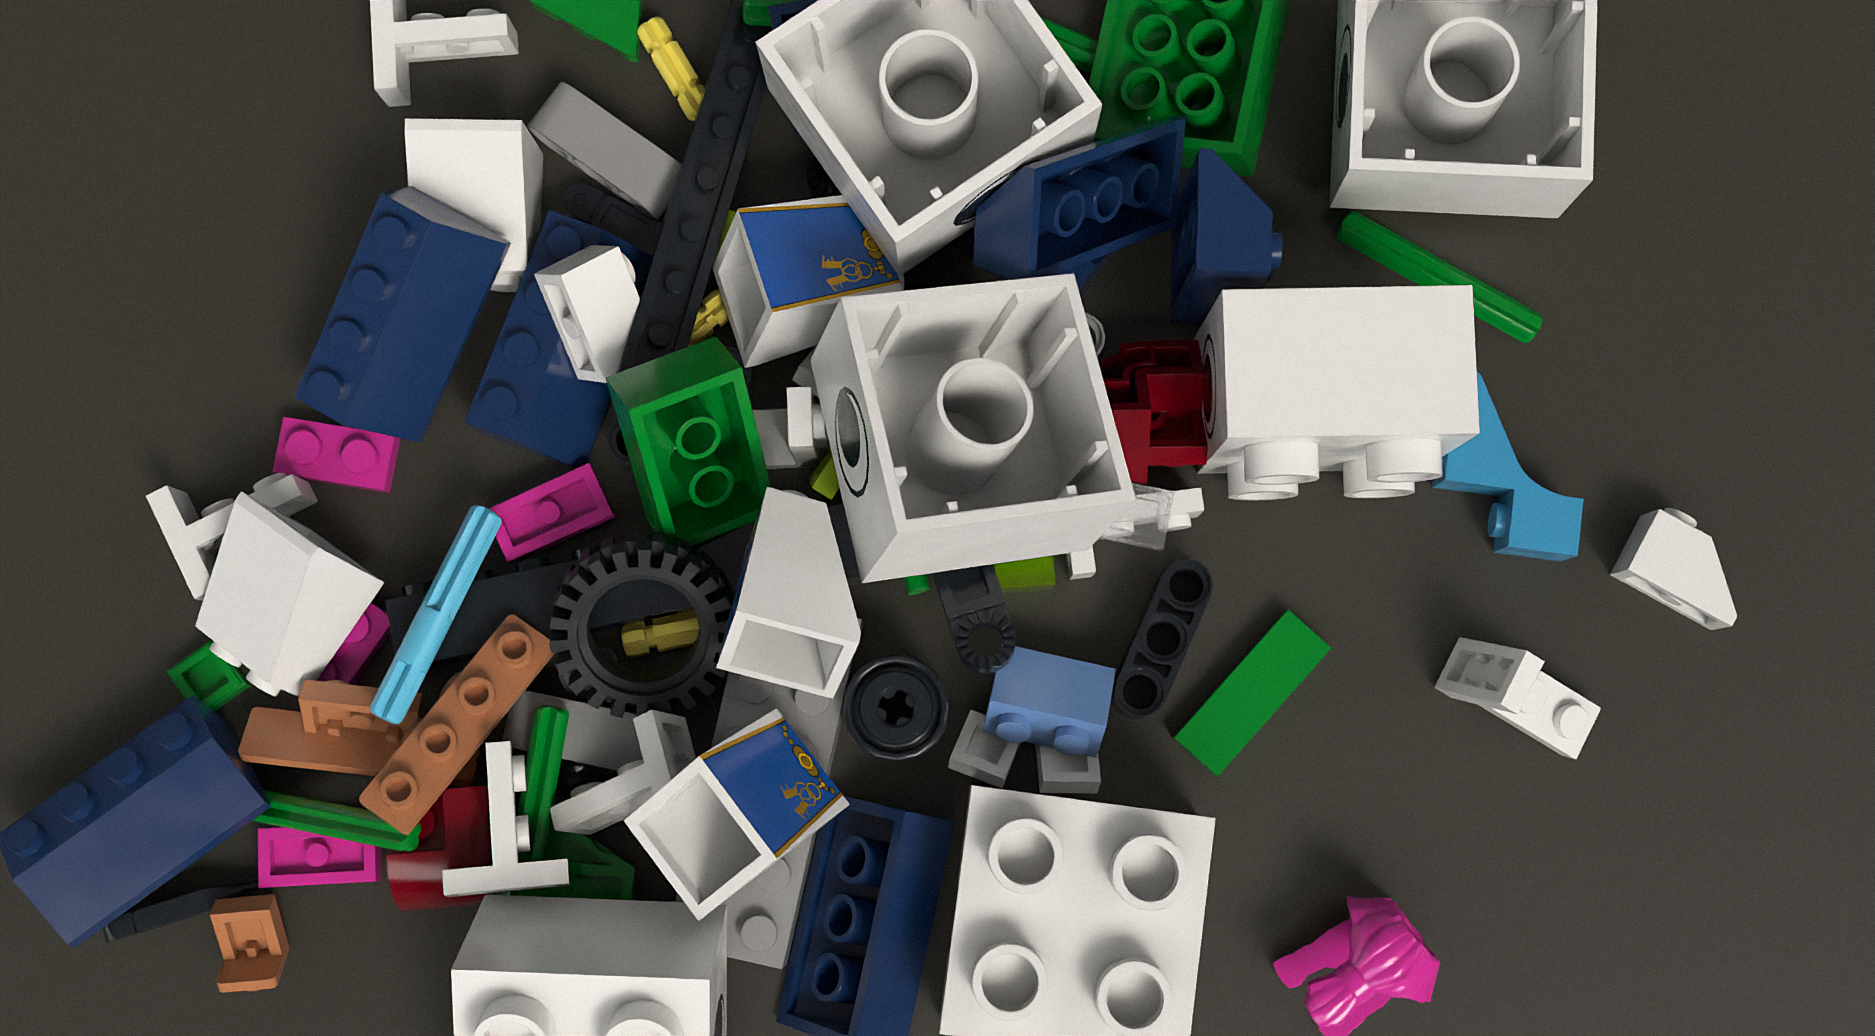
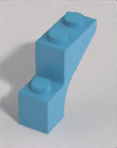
[1432,372,1584,562]

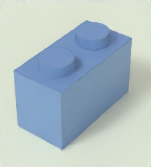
[982,644,1116,757]

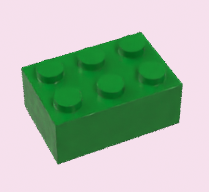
[606,336,771,547]

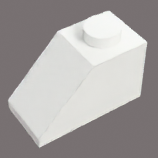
[534,245,640,383]
[1610,508,1737,630]

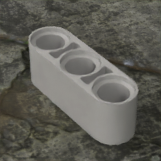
[527,82,680,221]
[502,690,643,770]

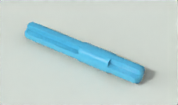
[370,505,501,724]

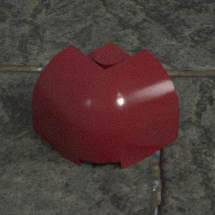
[1099,340,1208,484]
[386,786,521,912]

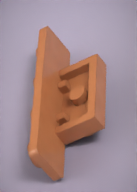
[359,615,555,835]
[238,679,484,787]

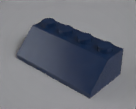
[973,115,1186,280]
[1170,148,1283,324]
[294,186,511,442]
[464,210,652,469]
[0,695,272,948]
[776,795,955,1036]

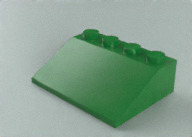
[1089,0,1290,178]

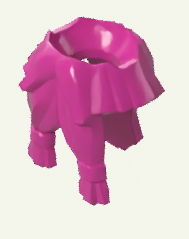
[1272,896,1440,1036]

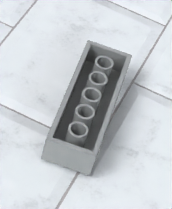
[675,618,864,969]

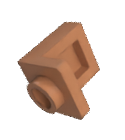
[210,894,290,993]

